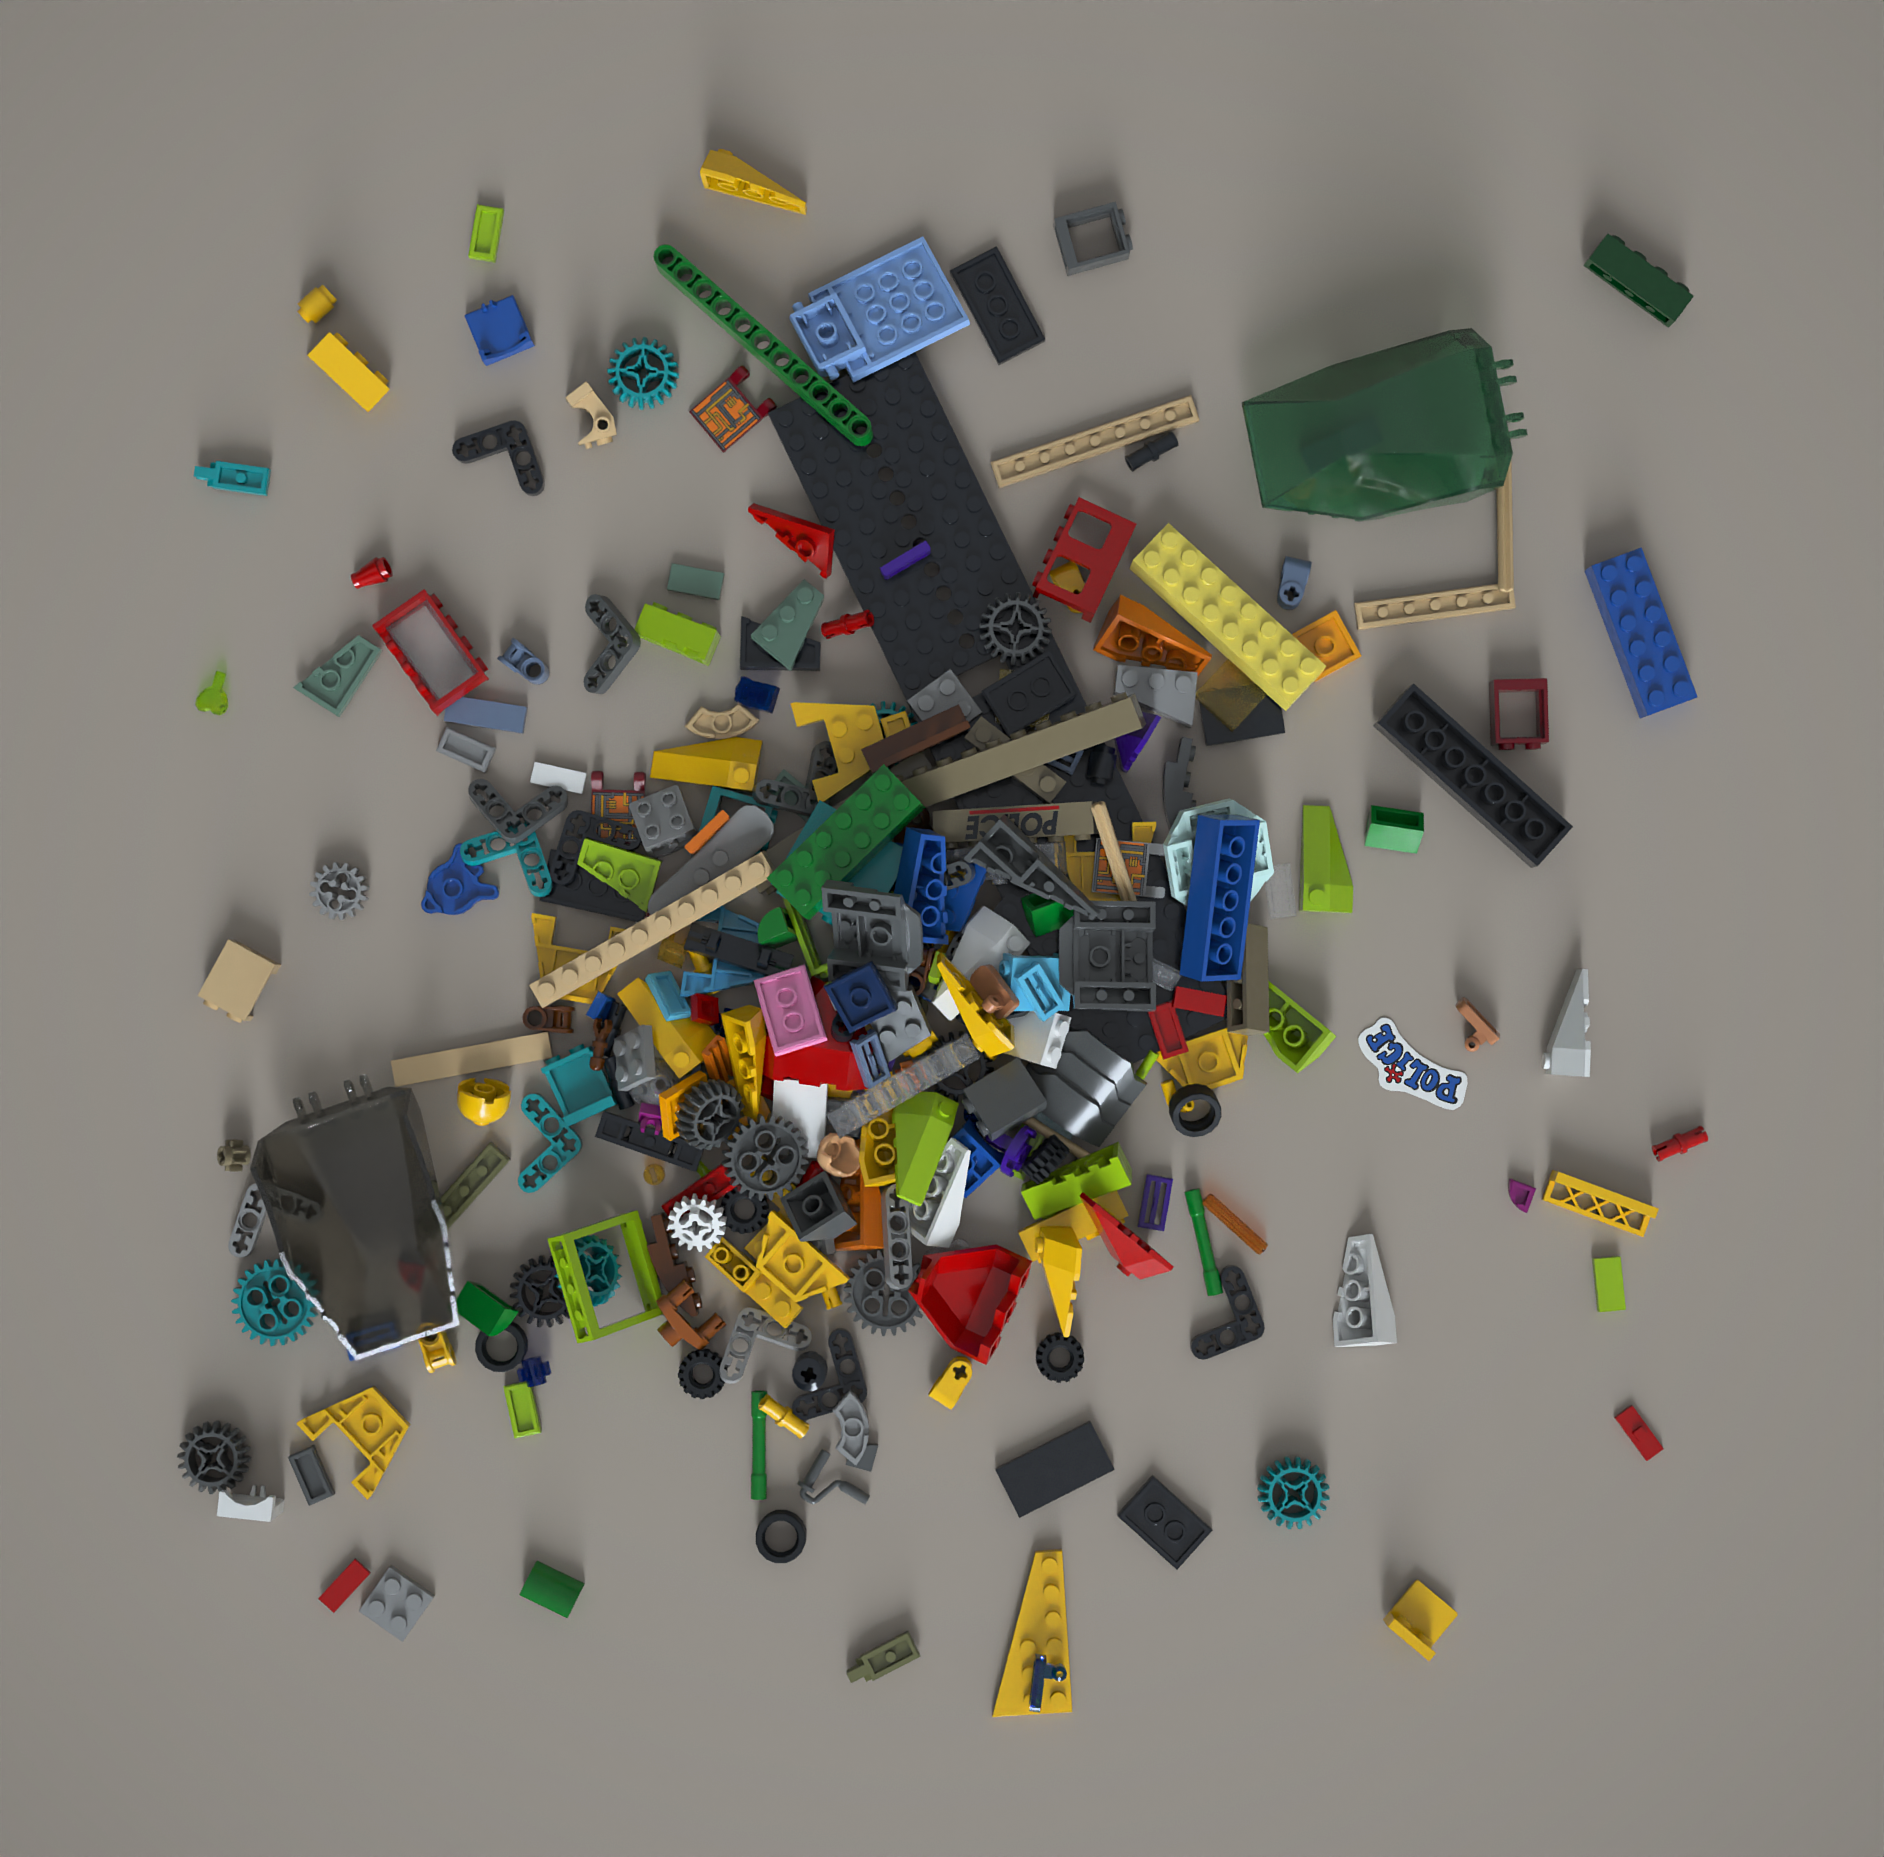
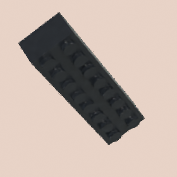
[1373,683,1573,868]

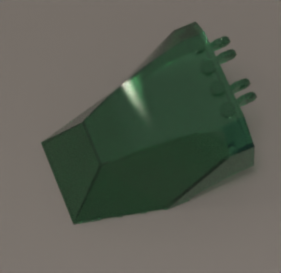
[1242,328,1528,522]

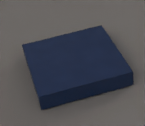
[824,961,898,1033]

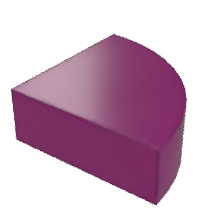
[1508,1178,1536,1213]

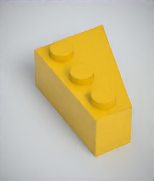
[307,332,390,412]

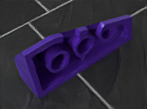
[1114,712,1161,773]

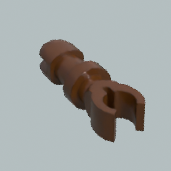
[589,1018,613,1071]

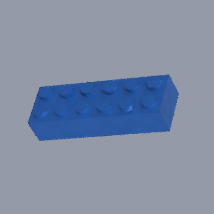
[1584,547,1698,719]
[1180,815,1260,982]

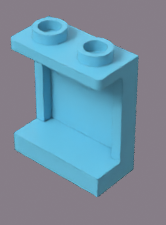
[999,953,1070,1011]

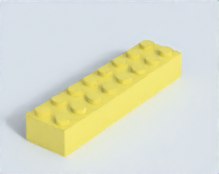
[1129,523,1326,711]

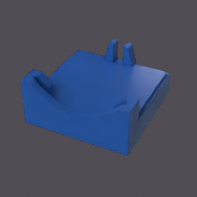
[464,295,535,366]
[946,1119,1005,1198]

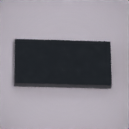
[950,246,1046,366]
[539,849,646,922]
[995,1421,1115,1518]

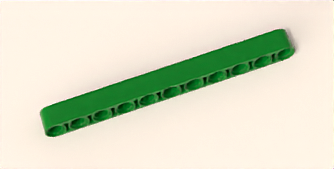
[653,244,873,446]

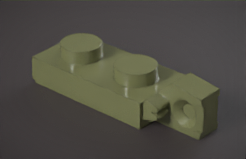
[846,1631,920,1683]

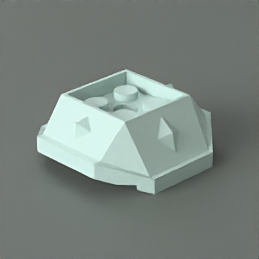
[1163,798,1274,907]

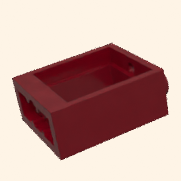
[1489,678,1549,750]

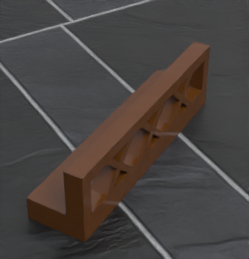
[861,704,971,774]

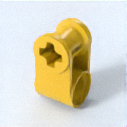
[1049,561,1085,614]
[417,1318,457,1373]
[928,1356,972,1410]

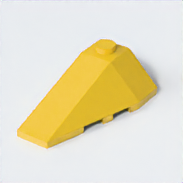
[1035,1227,1082,1337]

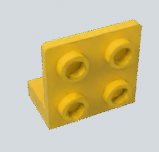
[1383,1580,1458,1661]

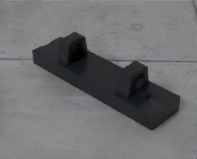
[684,923,794,976]
[595,1111,704,1172]

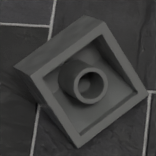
[780,1171,857,1242]

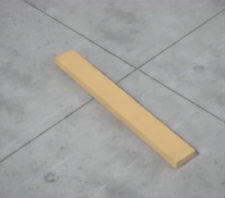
[990,395,1199,489]

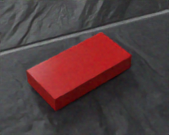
[1148,1000,1189,1060]

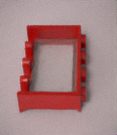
[372,589,489,717]

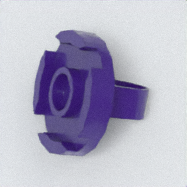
[984,1125,1037,1177]

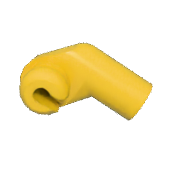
[1160,1079,1195,1113]

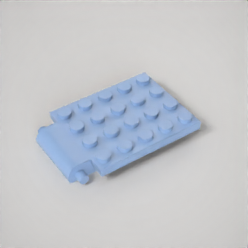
[789,236,970,383]

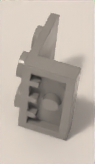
[629,785,698,859]

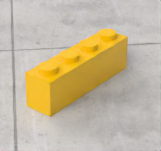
[1018,1190,1129,1263]

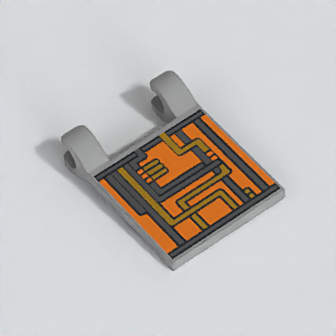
[1091,838,1165,898]

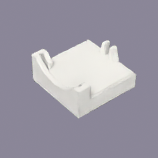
[217,1485,285,1522]

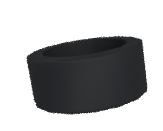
[1169,1084,1222,1137]
[475,1322,528,1372]
[756,1510,806,1563]

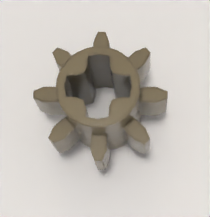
[217,1139,251,1172]

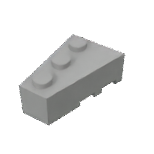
[1113,665,1198,728]

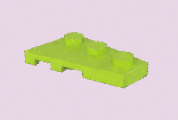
[577,837,662,913]

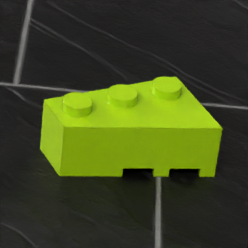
[635,602,721,666]

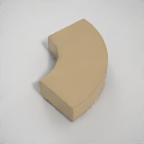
[684,703,760,740]

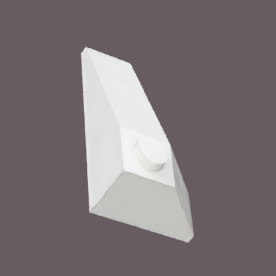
[932,906,1030,1021]
[1542,969,1591,1077]
[895,1138,971,1248]
[1333,1234,1397,1347]

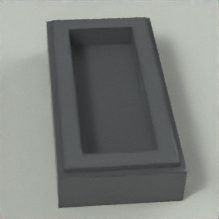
[288,1445,335,1506]

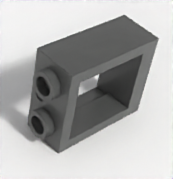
[1053,202,1133,276]

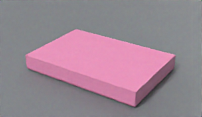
[753,964,828,1057]

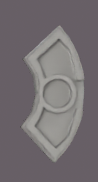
[833,1389,869,1465]

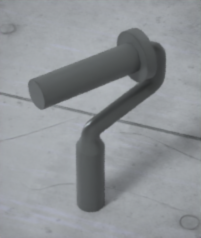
[797,1449,870,1504]

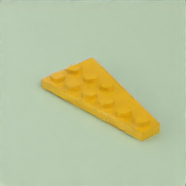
[992,1549,1072,1717]

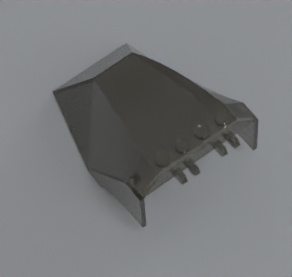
[250,1074,460,1360]

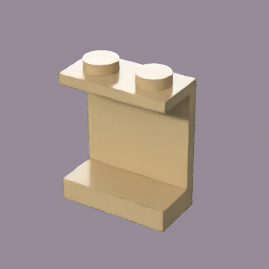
[198,939,281,1023]

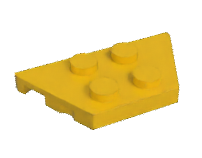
[1156,1027,1248,1089]
[756,1210,850,1303]

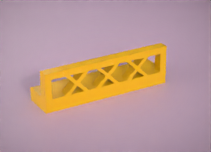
[1542,1170,1659,1237]

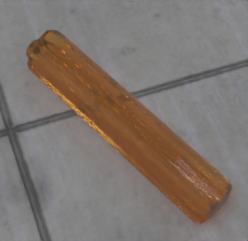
[1203,1193,1268,1255]

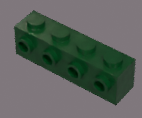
[1583,233,1694,328]

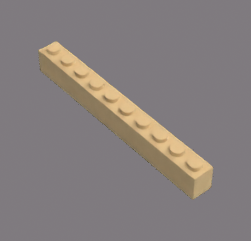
[529,850,775,1008]

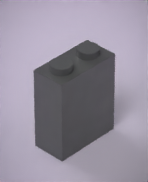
[962,1057,1047,1141]

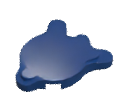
[421,843,500,915]

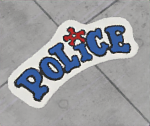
[1358,1018,1468,1110]

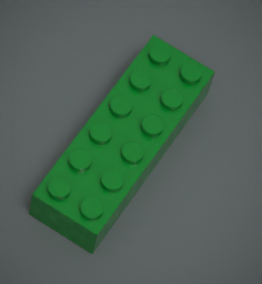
[767,764,925,920]

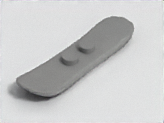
[648,805,774,915]

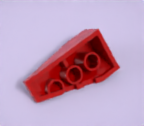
[1080,1192,1174,1280]

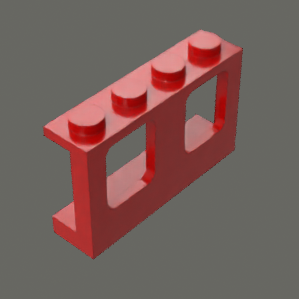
[1032,497,1137,623]

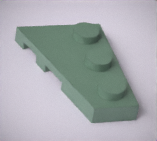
[751,579,824,671]
[293,635,383,717]

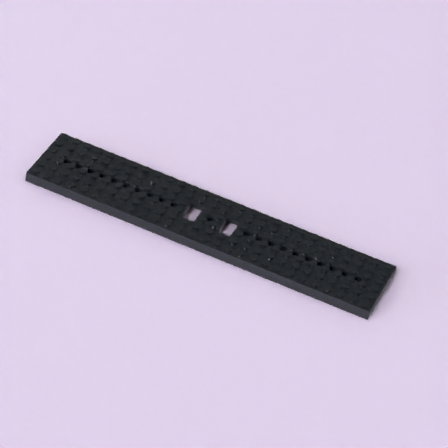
[768,352,1227,1064]

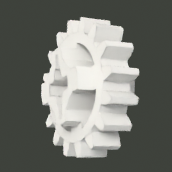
[668,1194,727,1252]

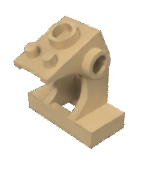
[565,381,617,449]

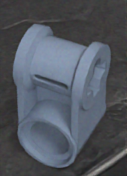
[1277,556,1312,610]
[497,638,549,685]

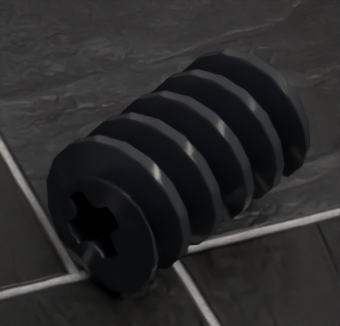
[792,1351,828,1392]

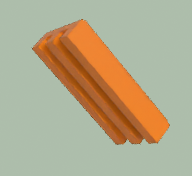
[684,809,731,855]
[701,1035,733,1083]

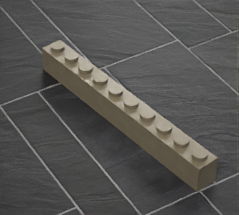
[896,692,1146,807]

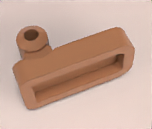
[970,964,1019,1019]
[1455,997,1500,1052]

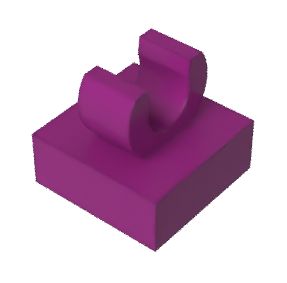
[638,1102,662,1135]

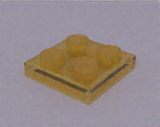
[1195,659,1267,732]

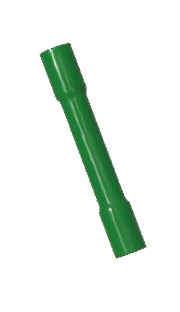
[1184,1188,1223,1296]
[751,1390,767,1500]

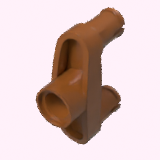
[656,1279,727,1350]

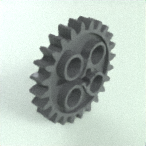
[722,1113,809,1201]
[843,1249,923,1336]

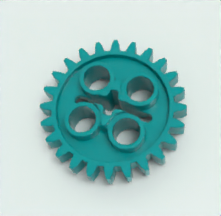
[231,1258,320,1346]

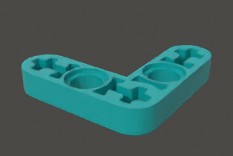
[460,823,553,897]
[518,1093,583,1193]

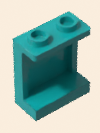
[541,1044,618,1127]

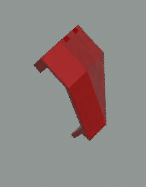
[762,976,873,1091]
[908,1244,1032,1365]

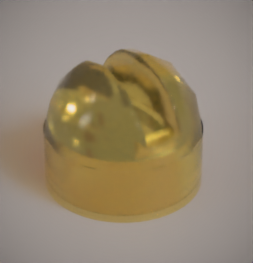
[643,1164,665,1185]

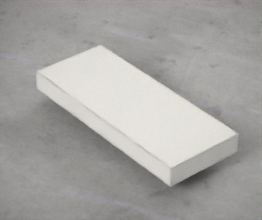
[530,762,587,794]

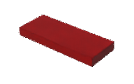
[1172,986,1227,1017]
[1614,1405,1664,1461]
[318,1558,371,1613]

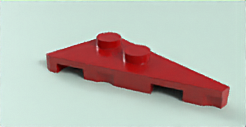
[748,503,835,579]

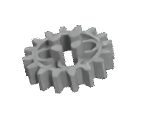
[309,862,369,920]

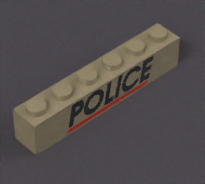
[932,801,1098,848]

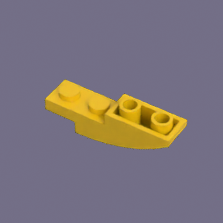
[704,1237,803,1328]

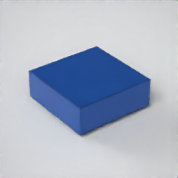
[586,991,616,1023]

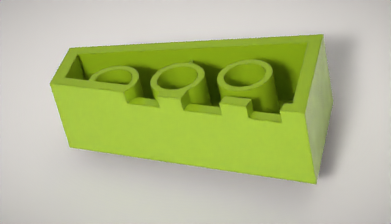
[1021,1141,1132,1220]

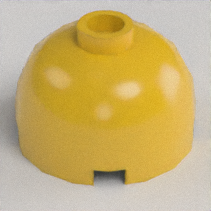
[457,1078,511,1126]

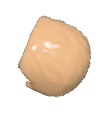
[817,1133,860,1178]

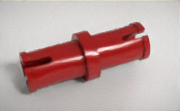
[821,610,874,639]
[1652,1126,1708,1162]

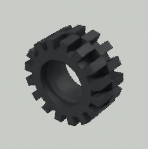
[1021,1134,1070,1184]
[720,1186,769,1234]
[1036,1332,1084,1383]
[678,1349,727,1399]

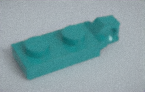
[194,461,271,496]

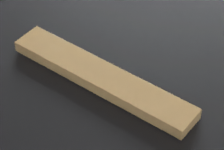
[1354,584,1516,630]
[391,1032,553,1087]

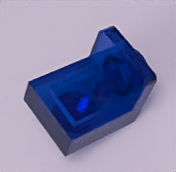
[734,676,780,714]

